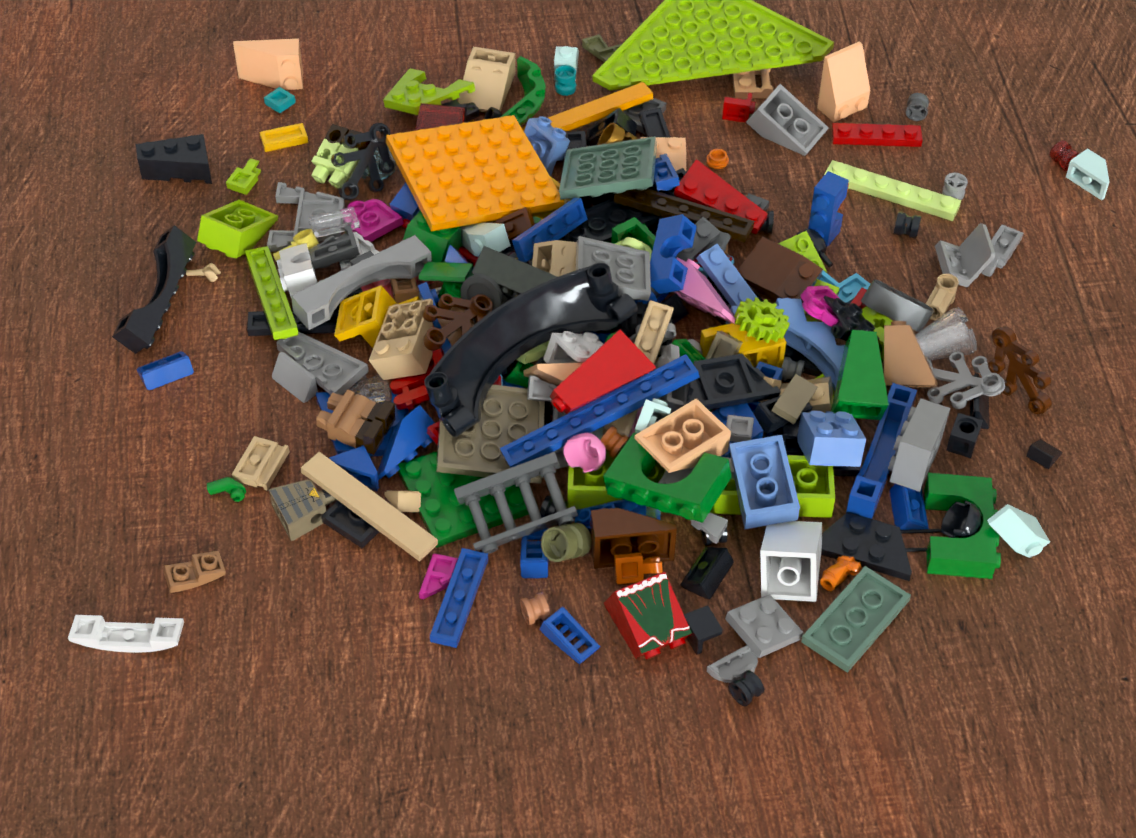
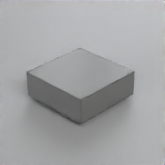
[726,415,754,442]

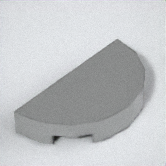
[707,645,758,683]

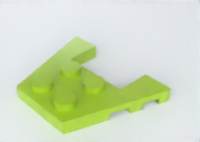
[383,68,475,115]

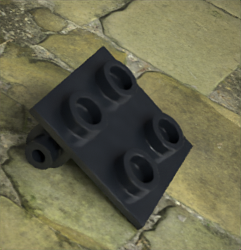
[823,296,880,341]

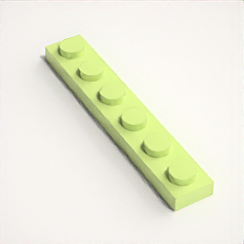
[824,160,961,221]

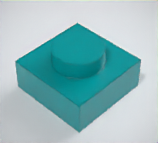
[264,87,296,113]

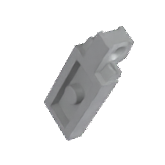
[981,225,1024,277]

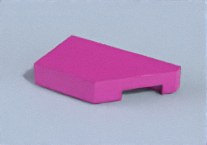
[419,553,458,600]

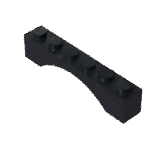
[112,225,196,354]

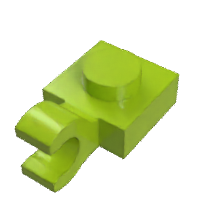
[226,158,261,195]

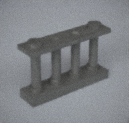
[454,452,578,554]

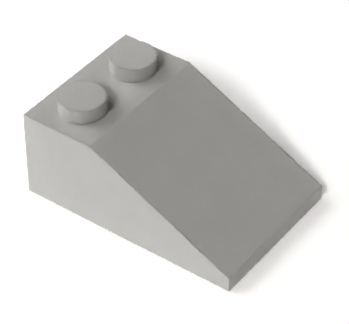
[746,84,829,156]

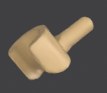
[186,263,221,282]

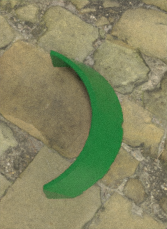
[436,56,546,127]

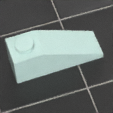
[461,223,510,257]

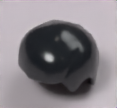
[941,501,981,538]

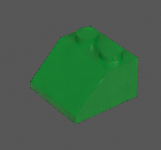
[403,210,462,262]

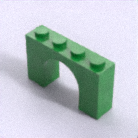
[603,433,732,523]
[924,473,1001,579]

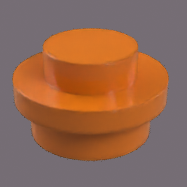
[706,149,729,169]

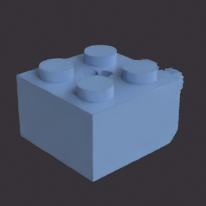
[797,410,866,467]

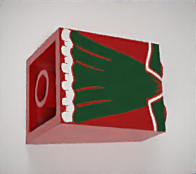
[604,572,692,660]

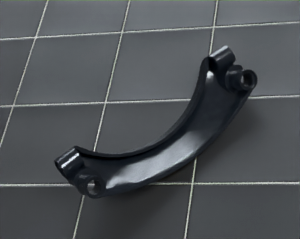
[424,263,638,438]

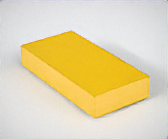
[259,123,308,152]

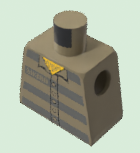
[269,479,337,541]

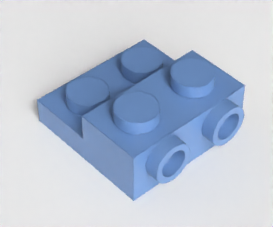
[524,116,570,176]

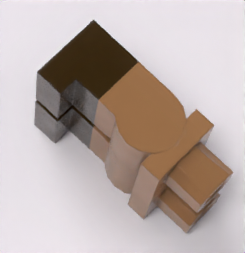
[316,389,396,455]

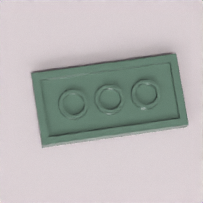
[801,566,911,673]

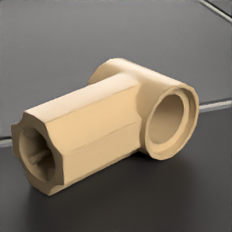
[926,273,959,321]

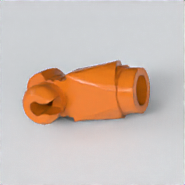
[820,556,862,591]

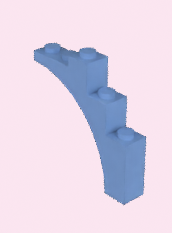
[726,298,845,390]

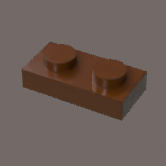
[491,207,535,241]

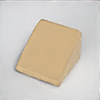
[385,490,421,512]

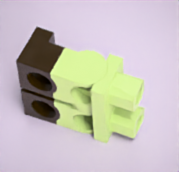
[311,124,370,189]

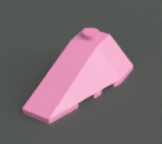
[674,258,736,324]

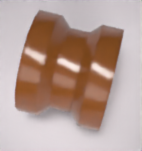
[600,425,629,459]

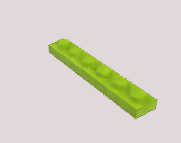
[245,246,298,340]

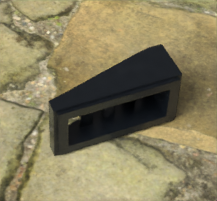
[753,395,813,434]

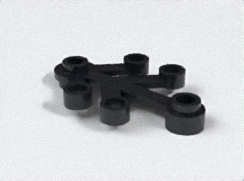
[331,123,394,201]

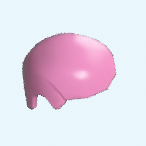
[563,433,606,473]

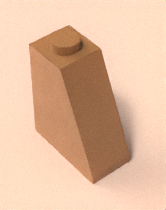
[884,321,938,388]

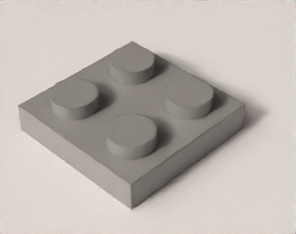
[725,594,804,658]

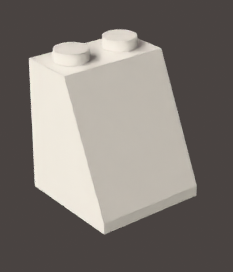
[761,521,822,602]

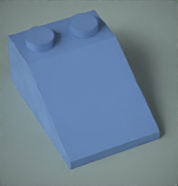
[729,435,800,529]

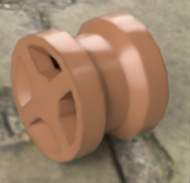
[520,593,550,625]

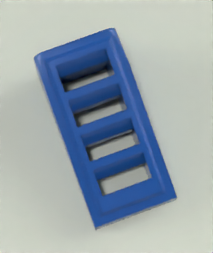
[520,528,549,578]
[539,606,600,665]

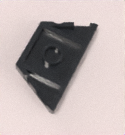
[685,354,781,410]
[821,512,912,581]

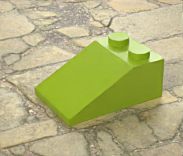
[197,199,278,258]

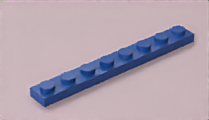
[500,354,700,468]

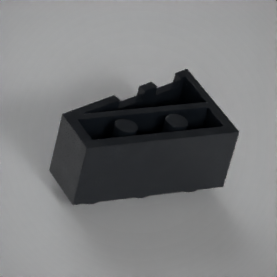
[135,134,212,184]

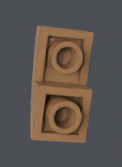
[164,551,226,593]

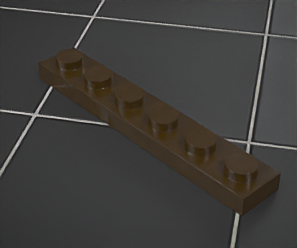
[614,188,754,242]

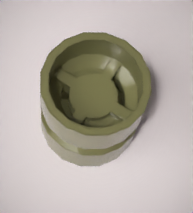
[541,523,592,562]

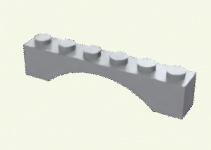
[291,235,432,330]

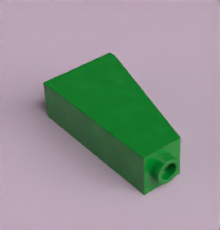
[831,330,889,420]

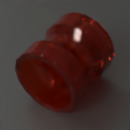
[1049,140,1080,172]

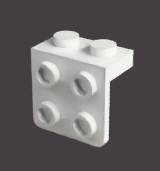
[543,331,603,364]

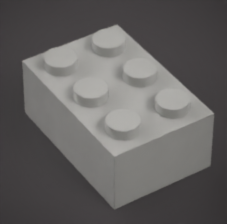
[888,399,951,492]

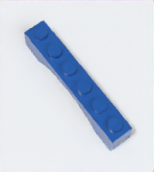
[846,383,917,519]

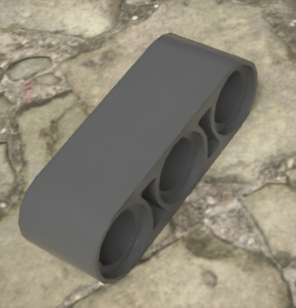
[861,279,934,332]

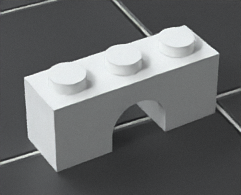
[276,243,318,296]

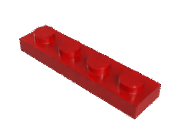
[832,123,923,147]

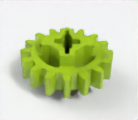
[734,297,790,343]

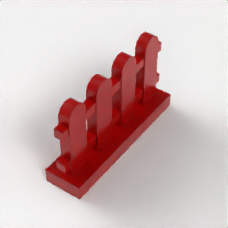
[390,326,445,410]

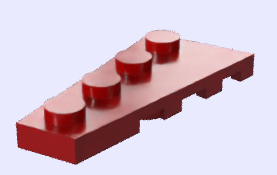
[674,159,768,235]

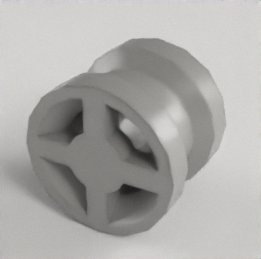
[942,173,968,200]

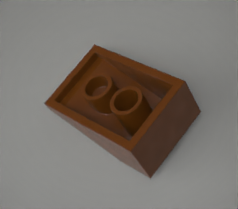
[737,237,823,303]
[590,508,677,569]

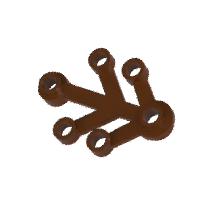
[422,294,492,351]
[988,326,1052,414]

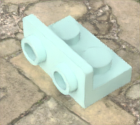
[635,398,671,433]

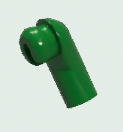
[207,477,246,502]

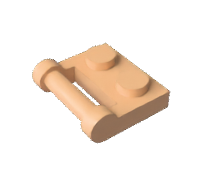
[732,68,774,99]

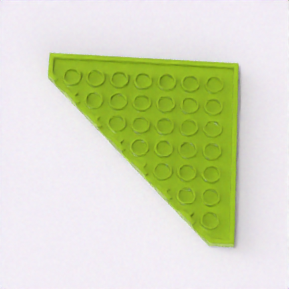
[592,0,834,91]

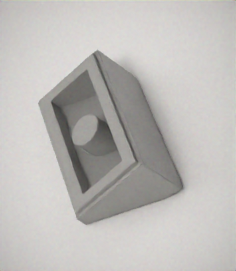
[272,352,318,403]

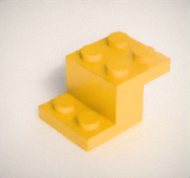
[334,285,421,348]
[700,323,786,368]

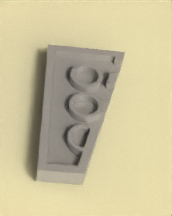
[276,332,369,395]

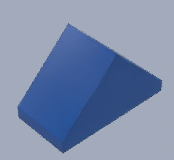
[329,446,379,492]

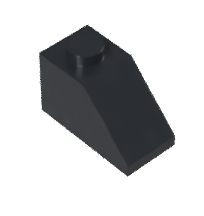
[586,108,637,146]

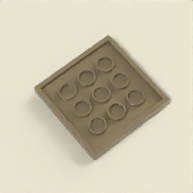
[436,385,545,484]

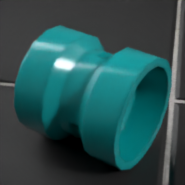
[555,65,576,96]

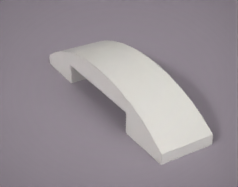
[68,615,184,653]

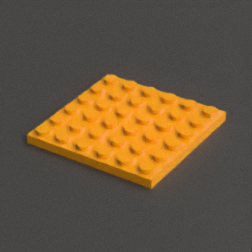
[386,115,565,232]

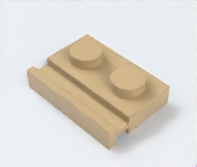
[232,436,289,491]

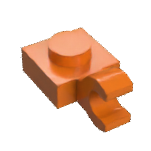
[614,553,663,584]

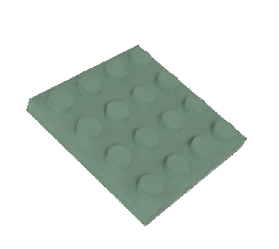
[559,136,657,200]

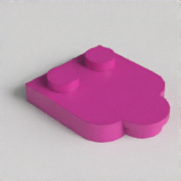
[342,199,403,242]
[801,286,840,327]

